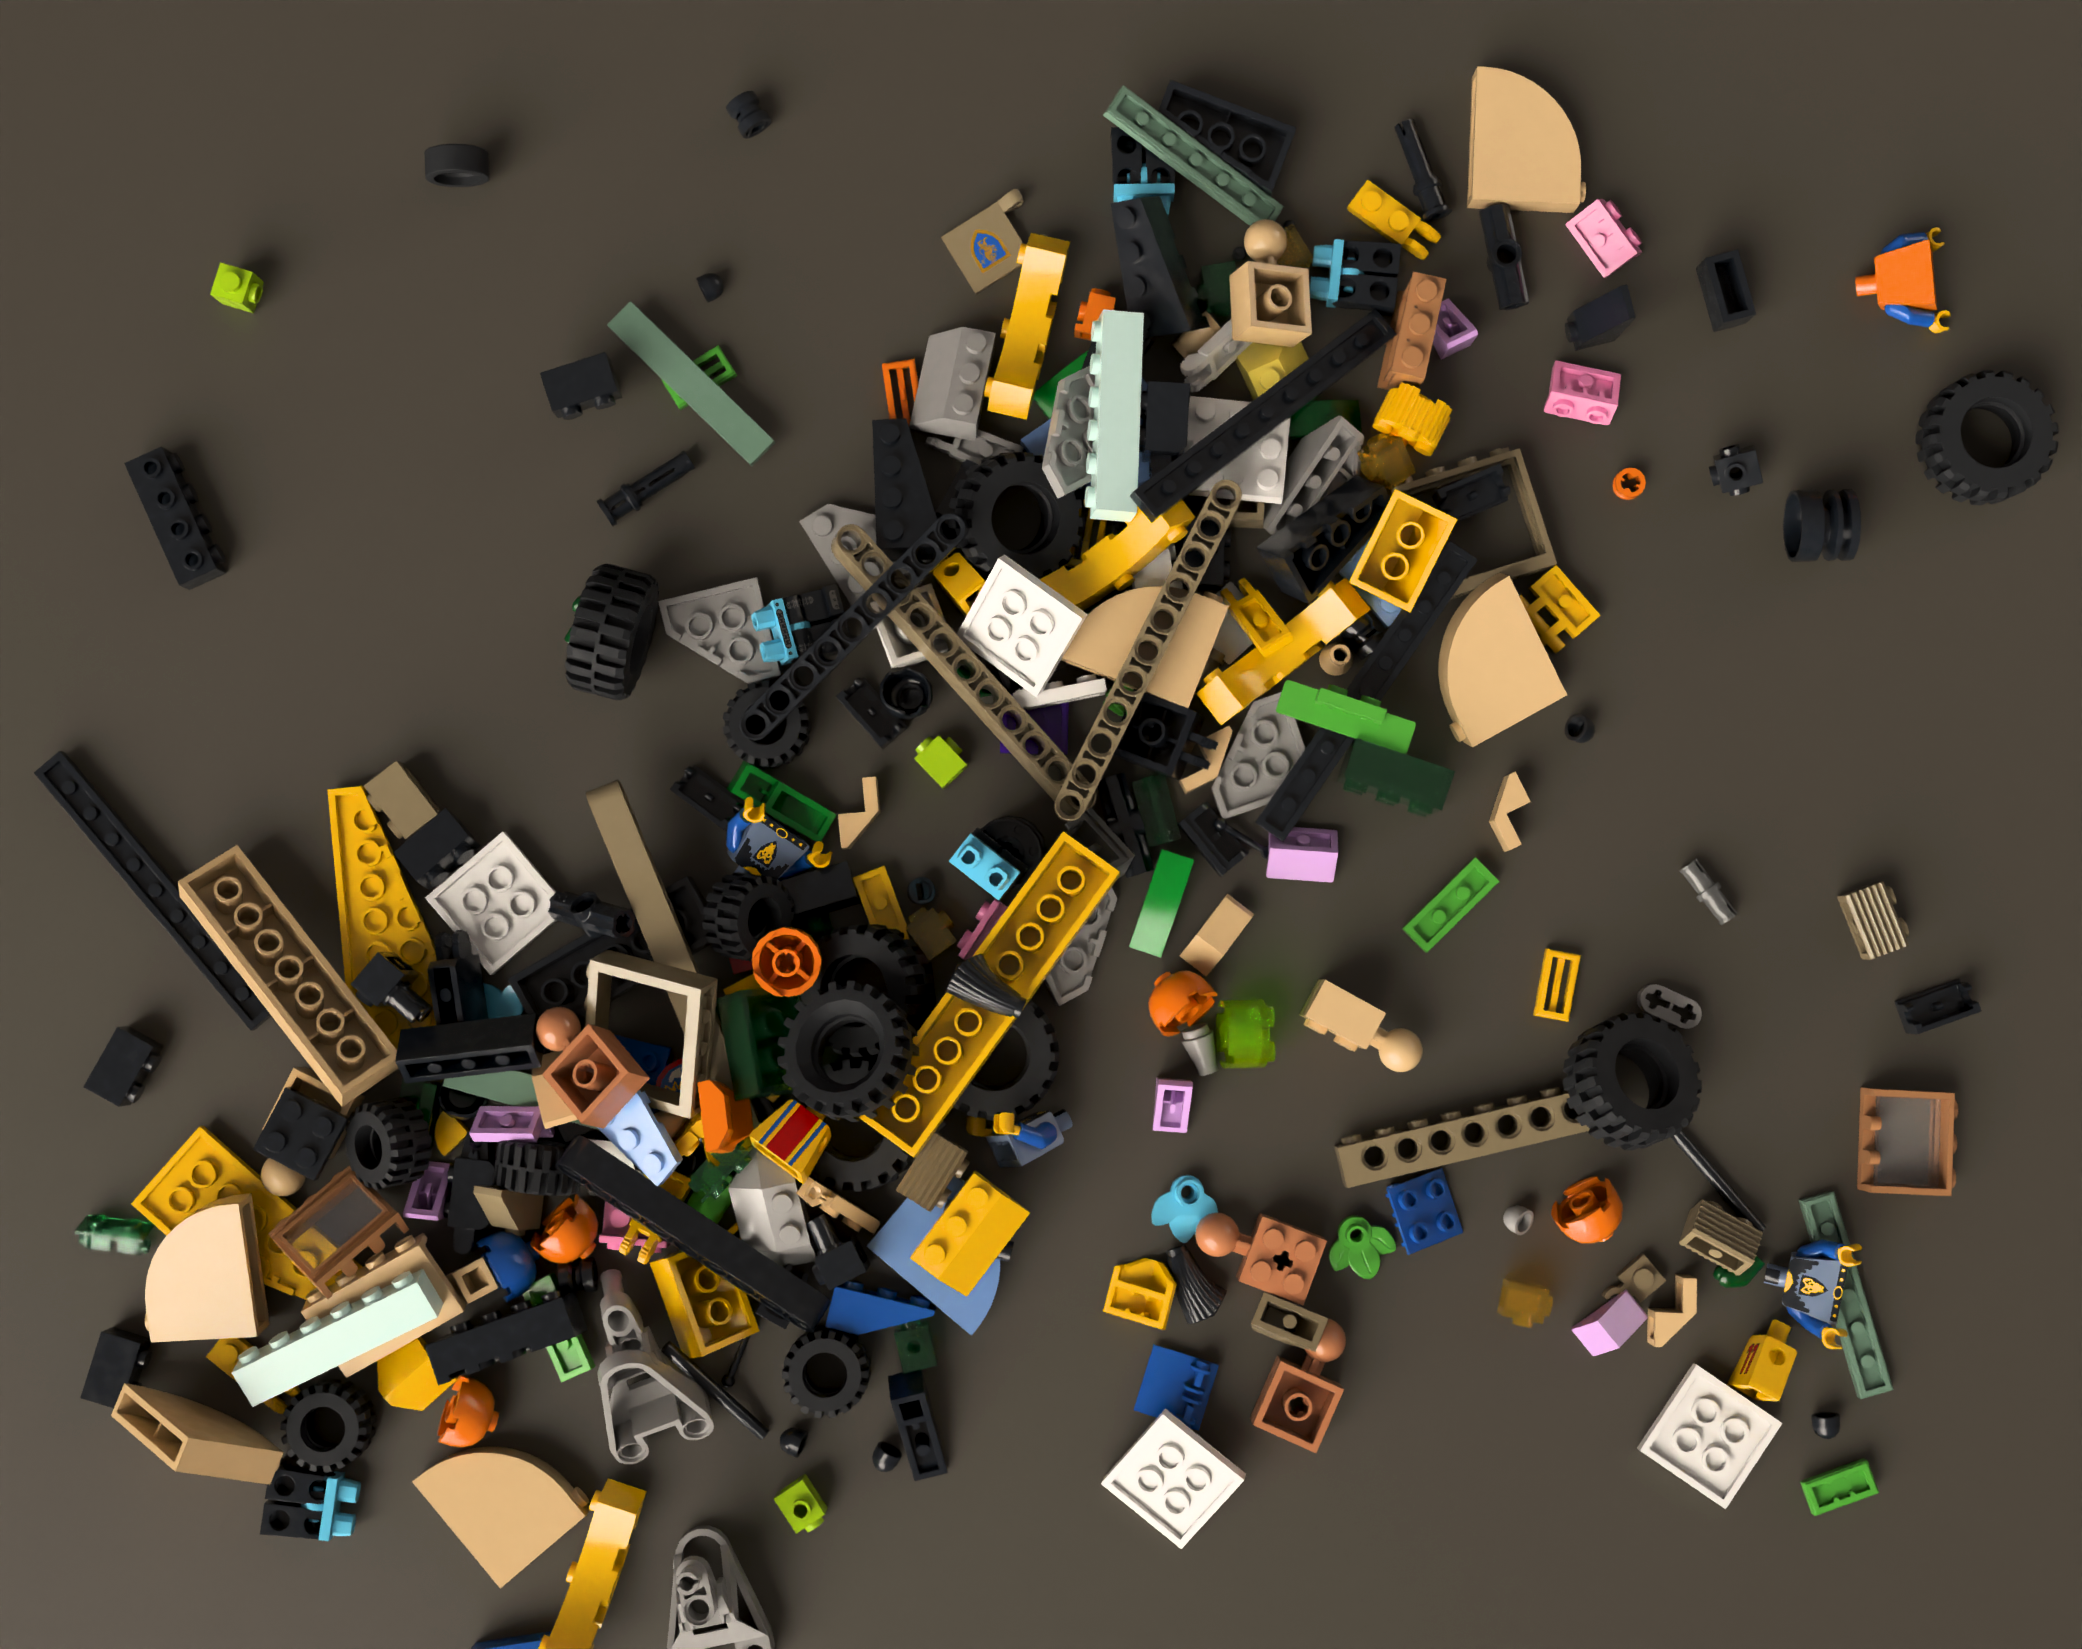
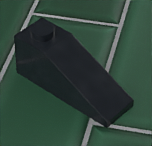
[1565,284,1636,351]
[888,1368,948,1481]

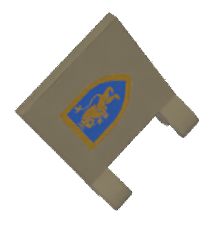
[941,189,1046,295]

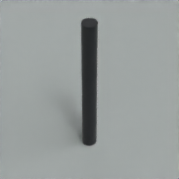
[1671,1130,1766,1231]
[661,1341,769,1440]

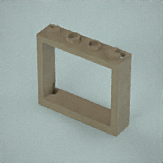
[1388,447,1557,600]
[584,950,718,1119]

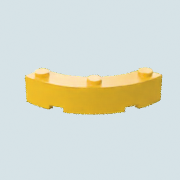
[984,233,1070,420]
[1039,500,1195,611]
[1196,578,1371,726]
[538,1478,647,1649]

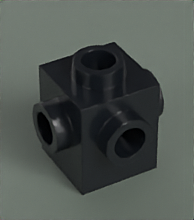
[1709,444,1763,496]

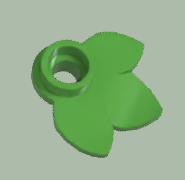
[1329,1215,1396,1279]

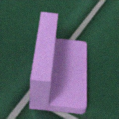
[1266,827,1338,882]
[469,1106,555,1142]

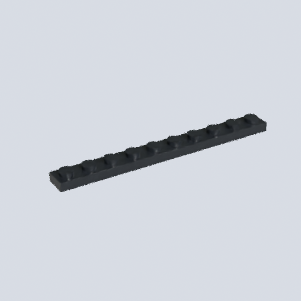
[1130,308,1397,523]
[1255,540,1478,842]
[34,751,271,1031]

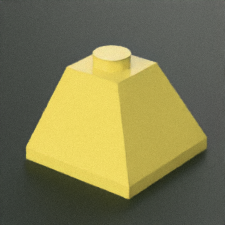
[1235,342,1309,401]

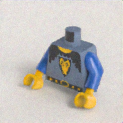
[726,797,833,882]
[966,1109,1073,1168]
[1764,1239,1862,1349]

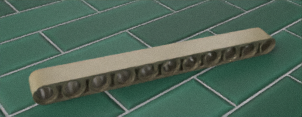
[1054,479,1242,822]
[831,524,1096,815]
[586,779,761,1129]

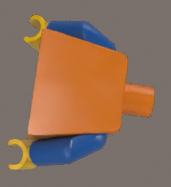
[1855,227,1951,333]

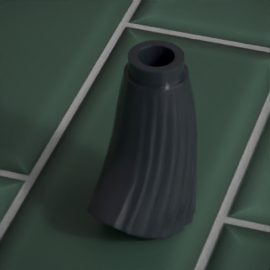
[946,954,1027,1018]
[1166,1245,1227,1324]

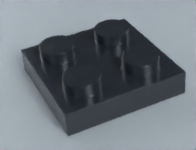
[253,1087,350,1181]

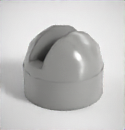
[1503,1205,1534,1235]

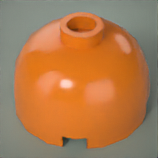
[752,927,822,997]
[1148,971,1217,1037]
[1551,1176,1623,1243]
[530,1194,599,1264]
[437,1375,499,1448]

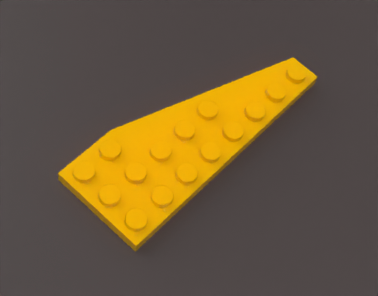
[327,786,437,1050]
[131,1126,362,1300]

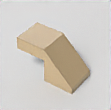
[1179,725,1233,794]
[1489,771,1531,852]
[838,777,881,850]
[1180,894,1254,976]
[532,1051,578,1129]
[446,1256,500,1304]
[1647,1274,1697,1347]

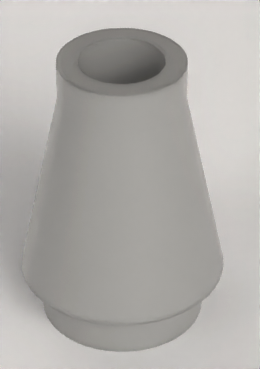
[1181,1023,1218,1076]

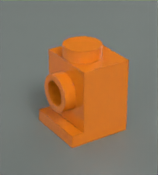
[1074,288,1116,341]

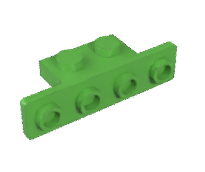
[1276,680,1416,755]

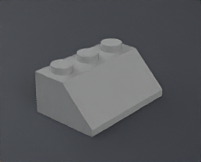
[909,327,996,441]

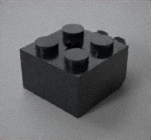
[1139,381,1190,478]
[1113,689,1218,781]

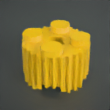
[1372,382,1452,457]

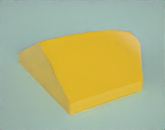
[1103,1258,1177,1330]
[377,1336,457,1411]

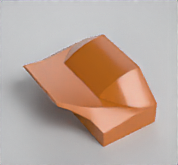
[697,1080,754,1154]

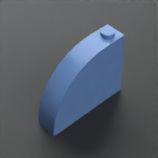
[867,1176,1001,1336]

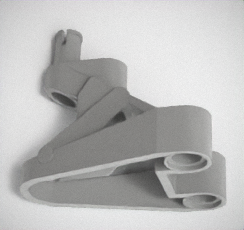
[597,1269,714,1464]
[667,1525,775,1649]

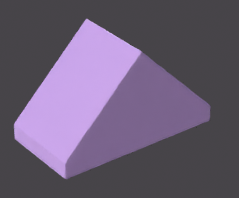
[1433,298,1478,360]
[1153,1077,1193,1133]
[403,1161,452,1221]
[1571,1289,1648,1356]

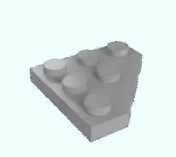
[1042,366,1095,499]
[799,504,931,606]
[658,577,782,684]
[1211,692,1306,819]
[1044,887,1117,1006]

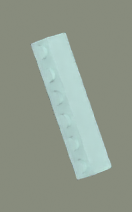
[1085,309,1144,522]
[232,1269,443,1407]

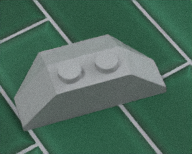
[1263,415,1364,535]
[728,1146,817,1267]

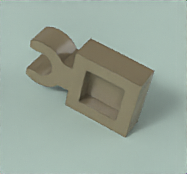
[1602,1253,1666,1303]

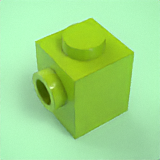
[210,262,264,313]
[914,735,968,790]
[774,1474,828,1534]

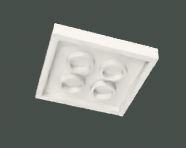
[1184,396,1290,504]
[957,554,1088,697]
[425,831,557,975]
[1637,1363,1782,1509]
[1101,1409,1246,1549]

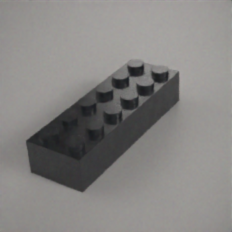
[507,876,712,1020]

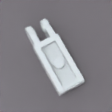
[1180,319,1252,393]
[1012,674,1107,710]

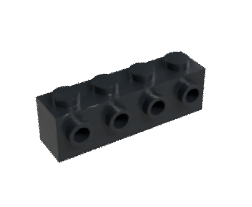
[124,446,226,590]
[395,1013,544,1083]

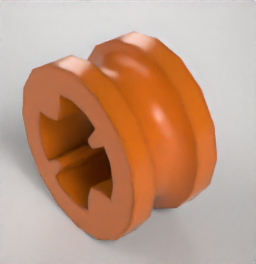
[1612,467,1646,500]

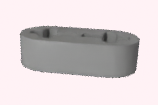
[1637,984,1702,1029]

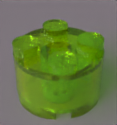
[1216,999,1276,1069]

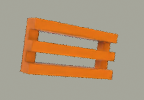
[882,359,919,426]

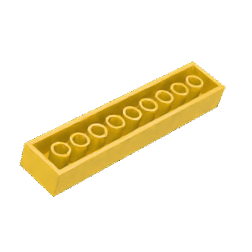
[859,831,1120,1158]

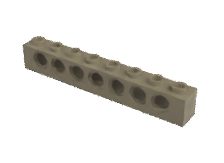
[1334,1087,1590,1188]

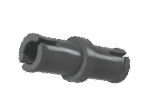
[1679,858,1739,926]

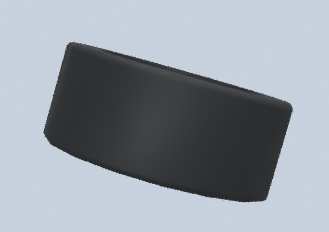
[424,144,490,187]

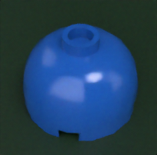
[476,1231,540,1303]

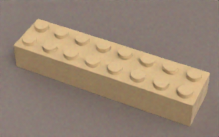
[178,845,399,1107]

